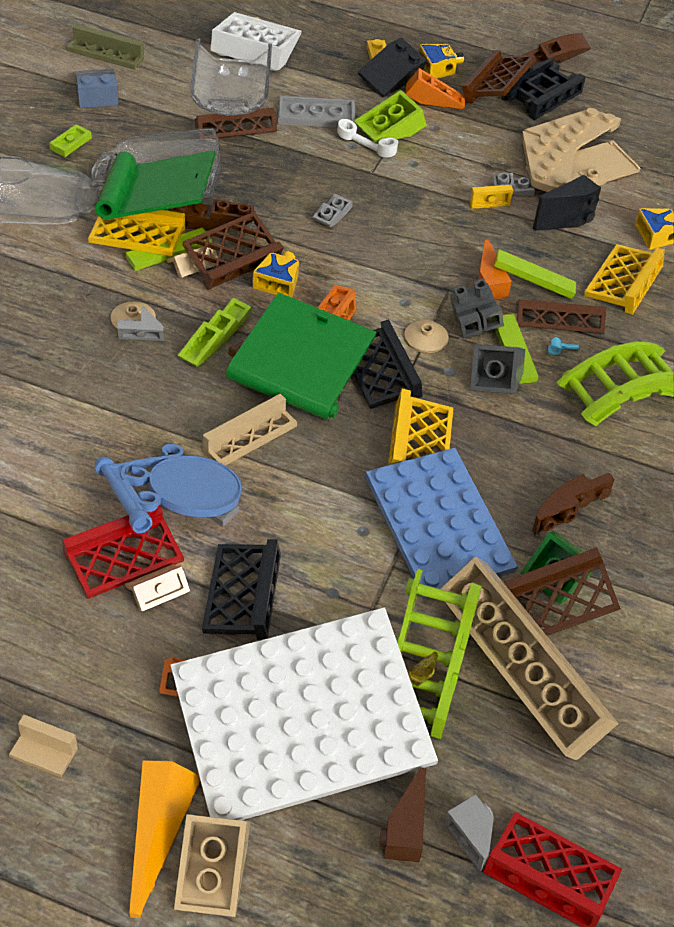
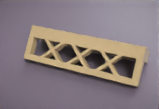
[203,394,297,466]

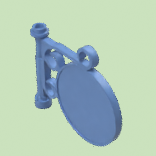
[94,444,242,533]

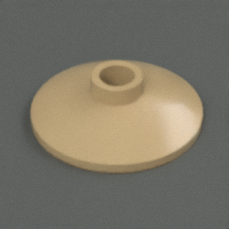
[111,302,156,330]
[404,320,449,353]

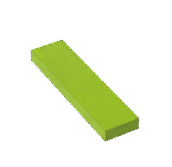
[125,228,212,271]
[494,249,576,299]
[492,314,539,384]

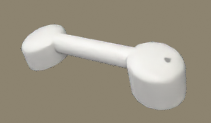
[337,119,398,158]

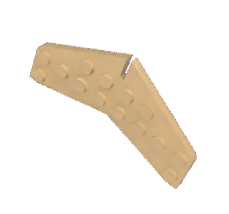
[522,108,621,192]

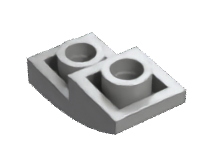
[493,172,535,196]
[313,194,353,227]

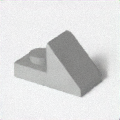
[117,306,165,341]

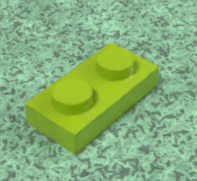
[49,124,92,157]

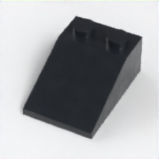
[358,37,427,97]
[533,175,601,231]

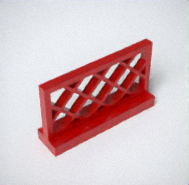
[62,505,184,599]
[483,812,622,927]

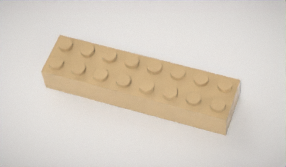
[441,556,619,760]

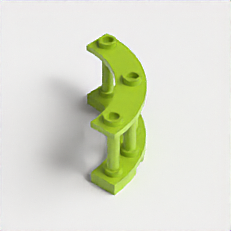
[557,342,674,426]
[395,569,482,739]

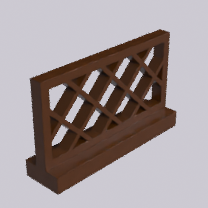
[462,51,536,103]
[182,211,284,290]
[503,547,621,636]

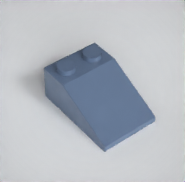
[75,69,119,108]

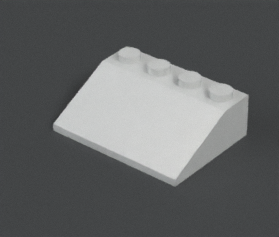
[211,12,301,71]

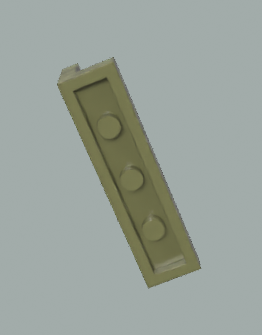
[67,24,144,70]

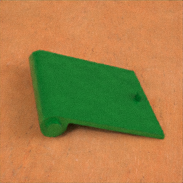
[95,150,216,219]
[226,292,377,421]

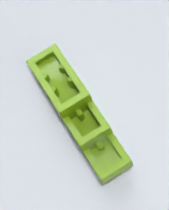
[178,298,253,367]

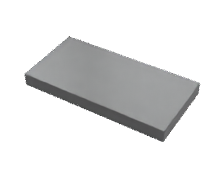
[278,96,355,128]

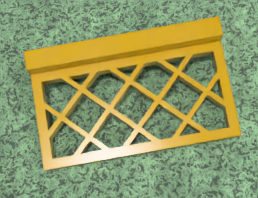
[88,210,185,256]
[584,244,665,315]
[388,388,453,465]

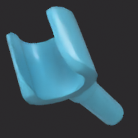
[548,337,579,355]

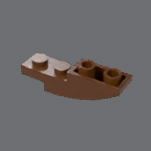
[522,33,591,70]
[168,199,254,230]
[532,473,615,535]

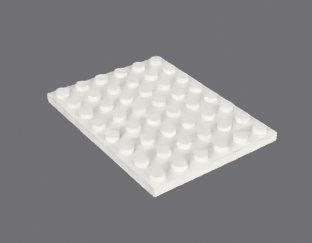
[171,607,438,820]

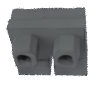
[450,278,504,339]

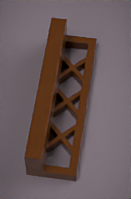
[194,107,277,140]
[516,299,607,334]

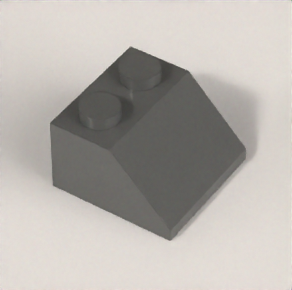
[470,344,525,394]

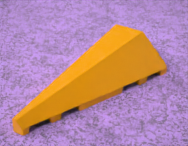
[129,760,201,918]

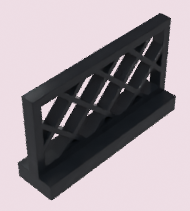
[353,319,423,409]
[202,539,281,640]

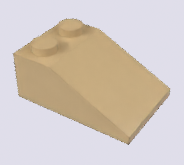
[174,814,251,917]

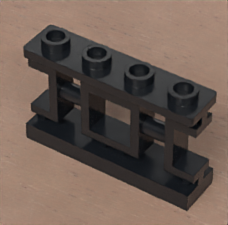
[501,58,586,121]

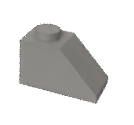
[444,794,494,872]

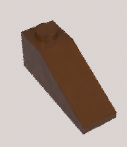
[379,767,426,862]

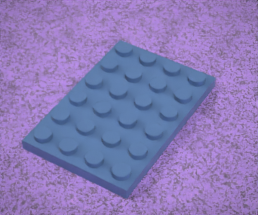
[365,448,518,600]

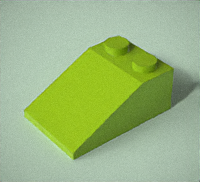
[354,90,427,143]

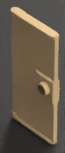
[526,140,640,185]

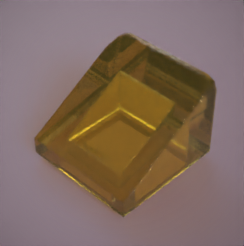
[407,651,438,686]

